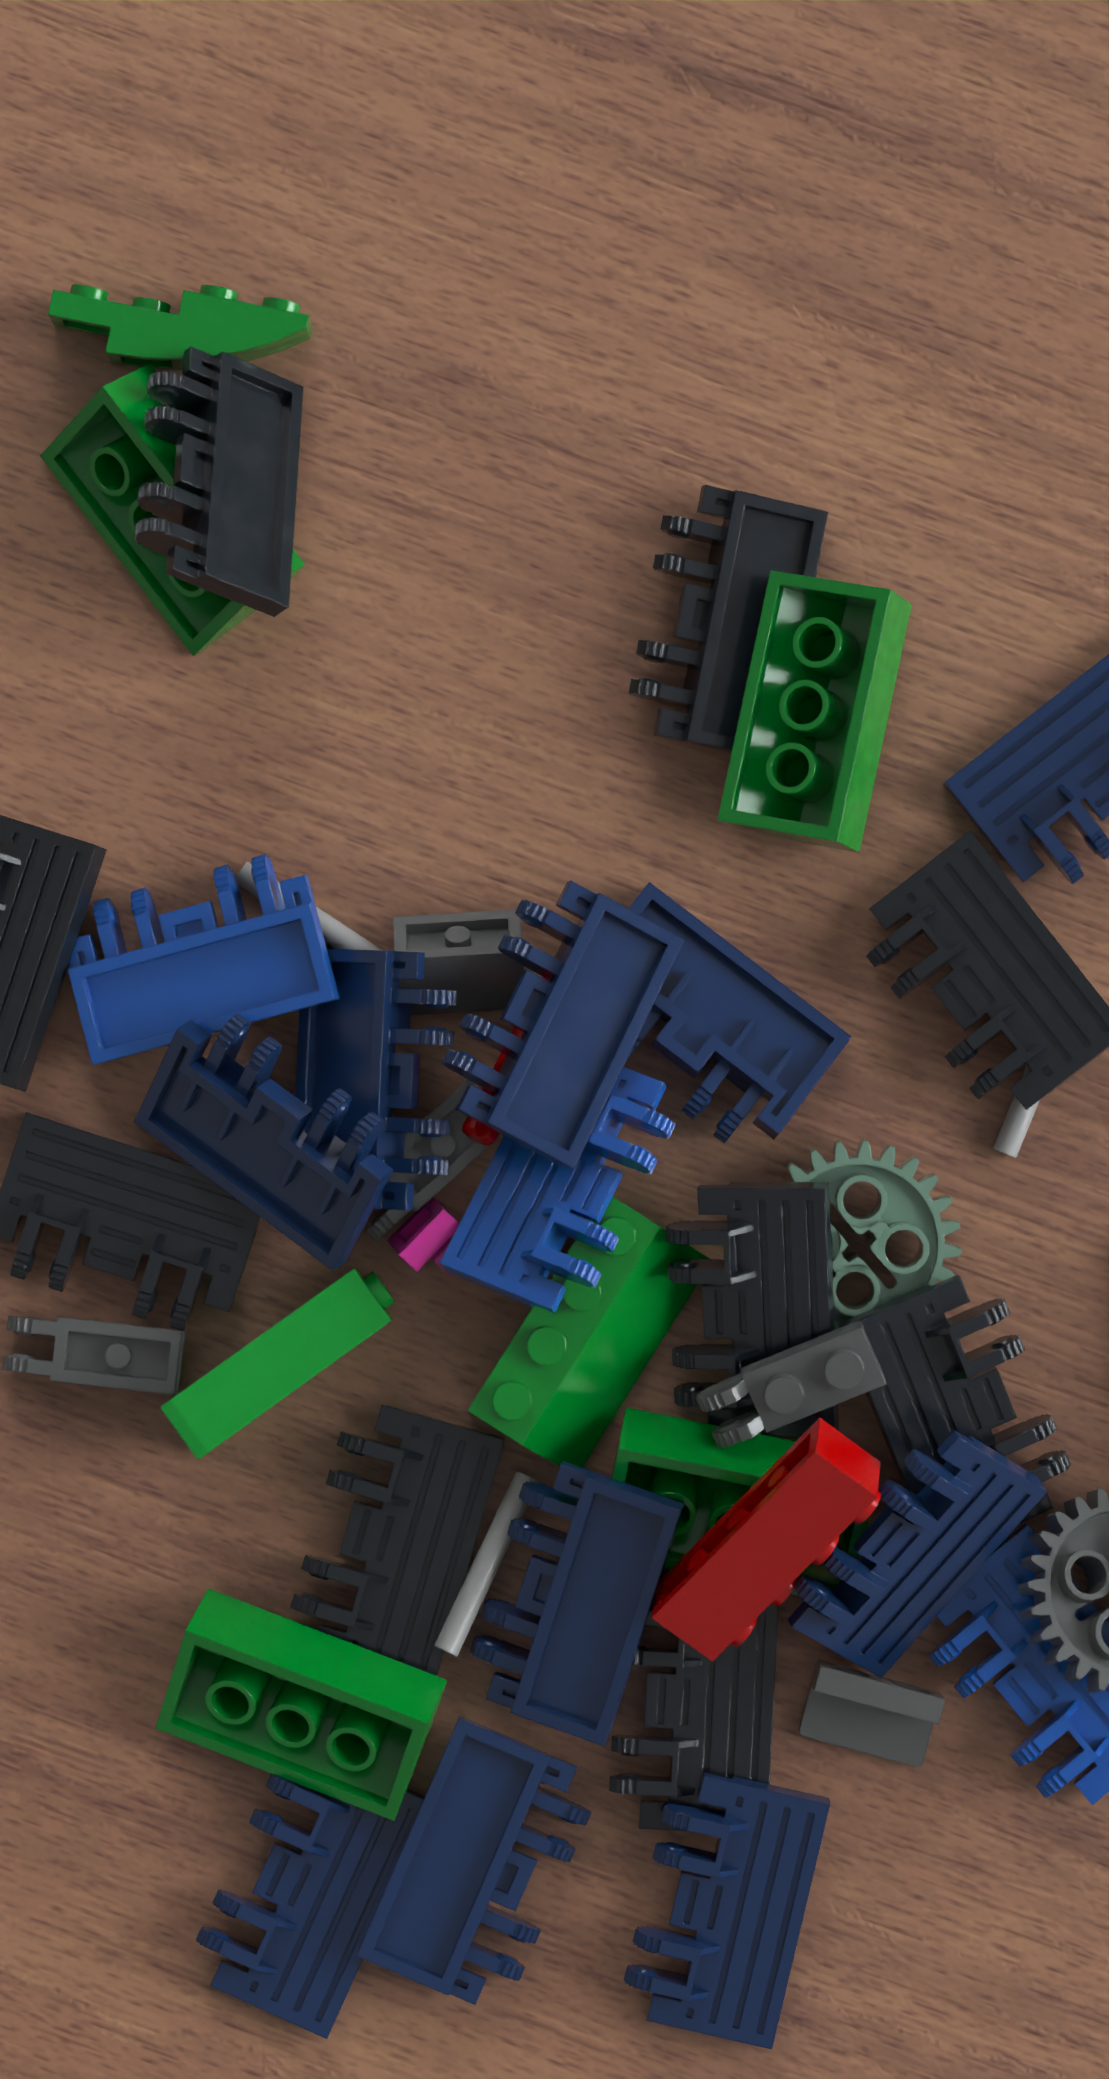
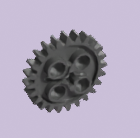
[1017,1488,1109,1694]

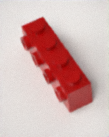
[652,1418,881,1662]

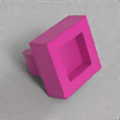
[387,1197,460,1276]

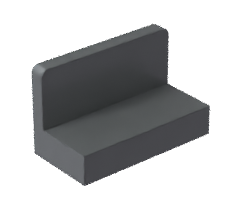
[393,909,524,1015]
[799,1659,946,1767]

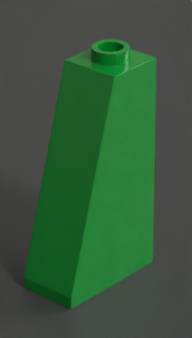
[160,1267,395,1460]

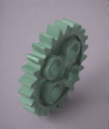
[787,1139,962,1329]

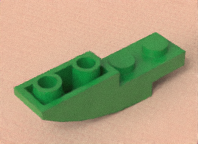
[48,284,312,370]

